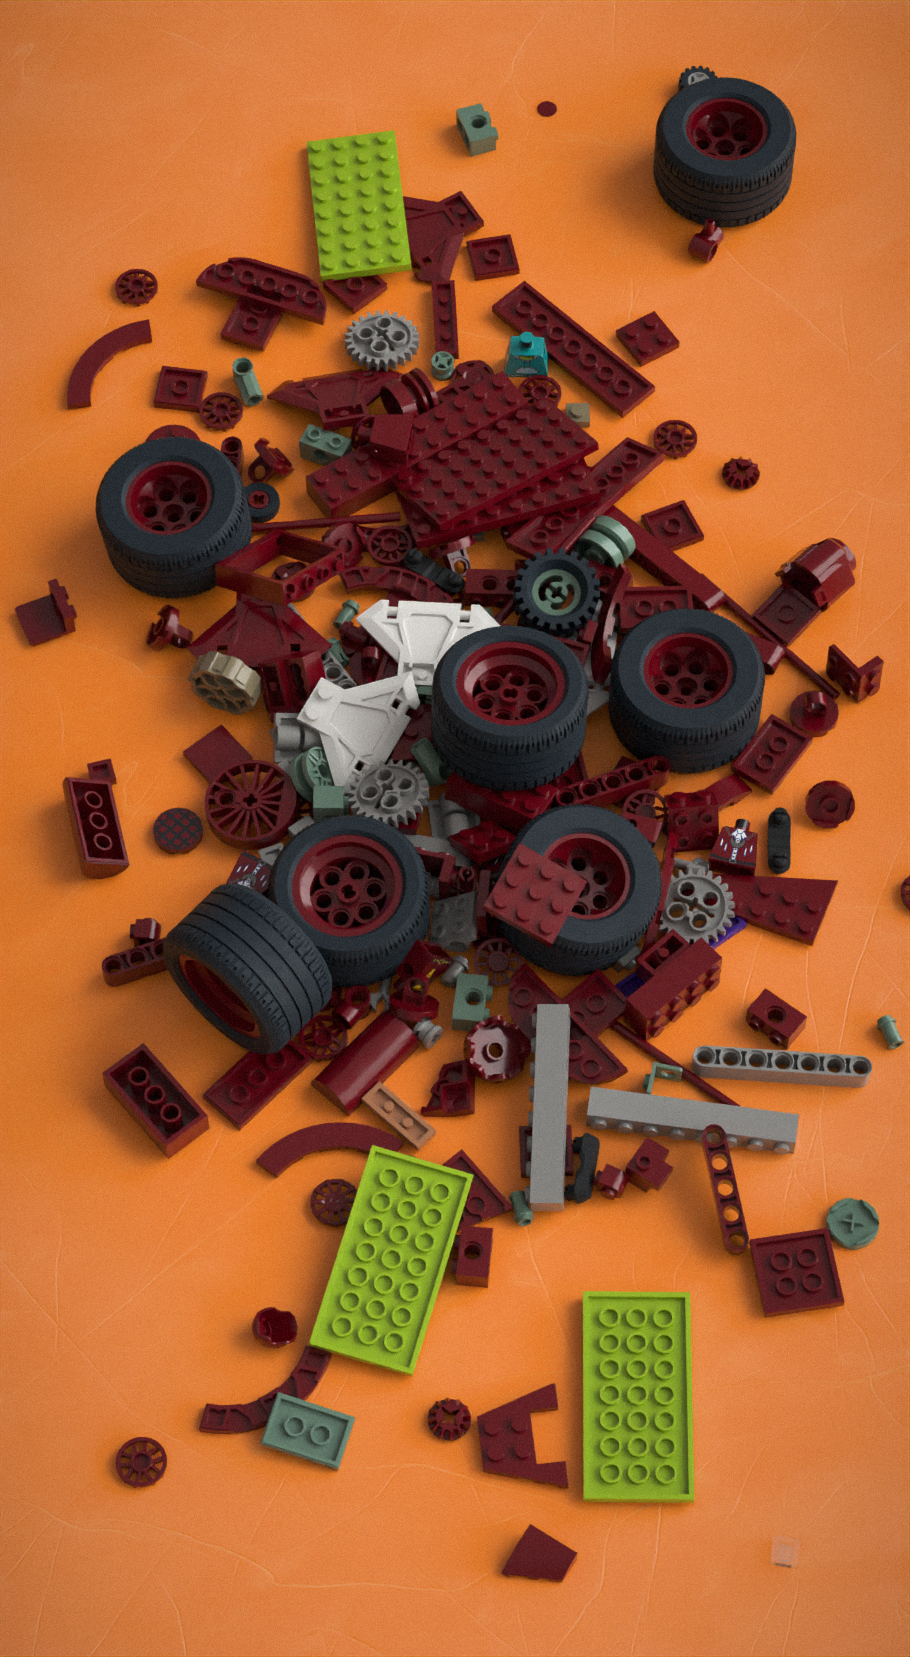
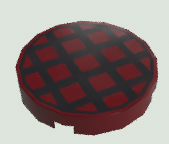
[153,807,203,854]

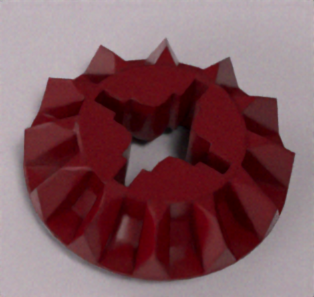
[722,456,760,490]
[428,1397,471,1441]

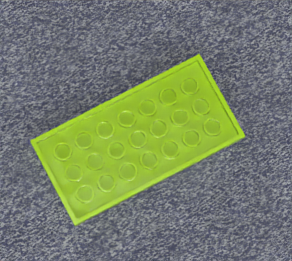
[307,130,412,282]
[309,1145,474,1377]
[583,1291,694,1503]

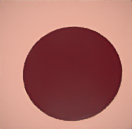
[537,101,557,117]

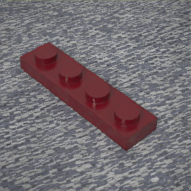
[432,280,459,359]

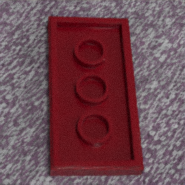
[203,1040,313,1130]

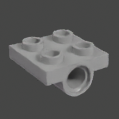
[273,713,324,763]
[427,792,481,841]
[430,891,478,952]

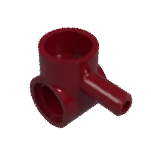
[688,218,724,263]
[329,985,371,1030]

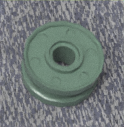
[290,747,335,803]

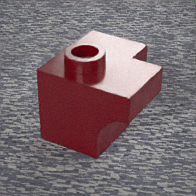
[625,1137,673,1193]

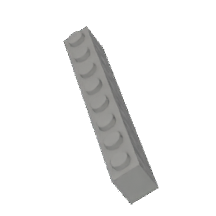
[525,1004,570,1211]
[586,1087,799,1155]

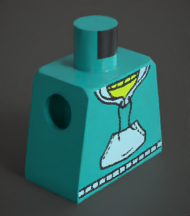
[504,332,549,378]

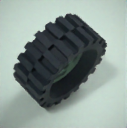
[513,548,600,639]

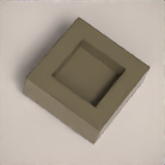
[566,403,590,427]

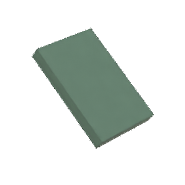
[260,1392,356,1471]

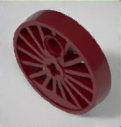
[204,760,299,850]

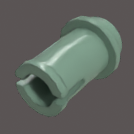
[333,599,360,629]
[327,638,350,668]
[877,1015,904,1050]
[509,1190,534,1226]

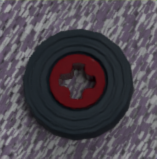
[244,482,280,523]

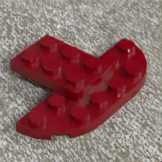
[196,257,327,352]
[508,963,628,1085]

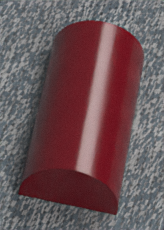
[62,777,130,879]
[311,1011,419,1117]

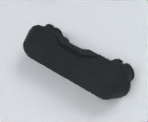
[404,548,465,594]
[768,807,791,874]
[564,1133,600,1204]

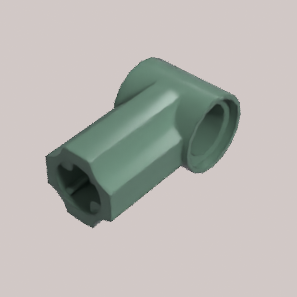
[232,357,263,407]
[410,737,453,787]

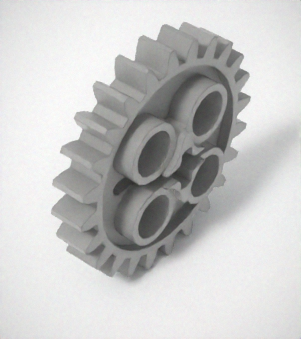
[345,310,419,372]
[348,759,430,828]
[658,868,735,944]

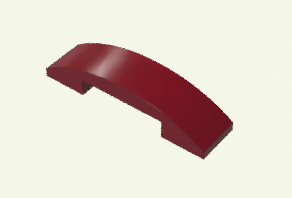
[661,774,752,837]

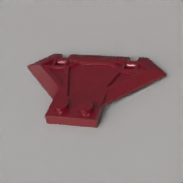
[403,190,484,283]
[267,367,403,431]
[187,580,332,668]

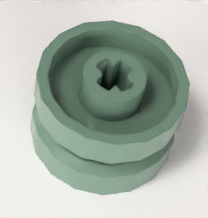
[574,515,635,569]

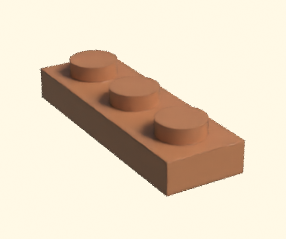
[361,1081,436,1151]

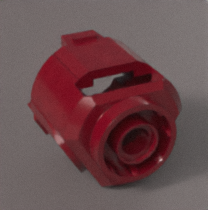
[774,538,856,613]

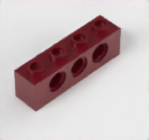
[465,569,560,608]

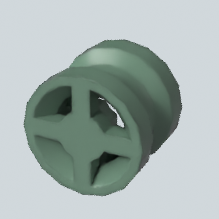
[431,351,454,381]

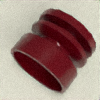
[380,368,439,418]

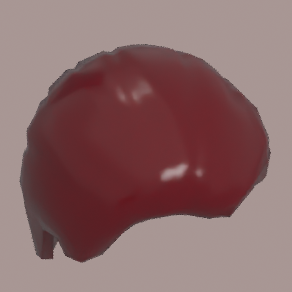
[252,1307,298,1349]

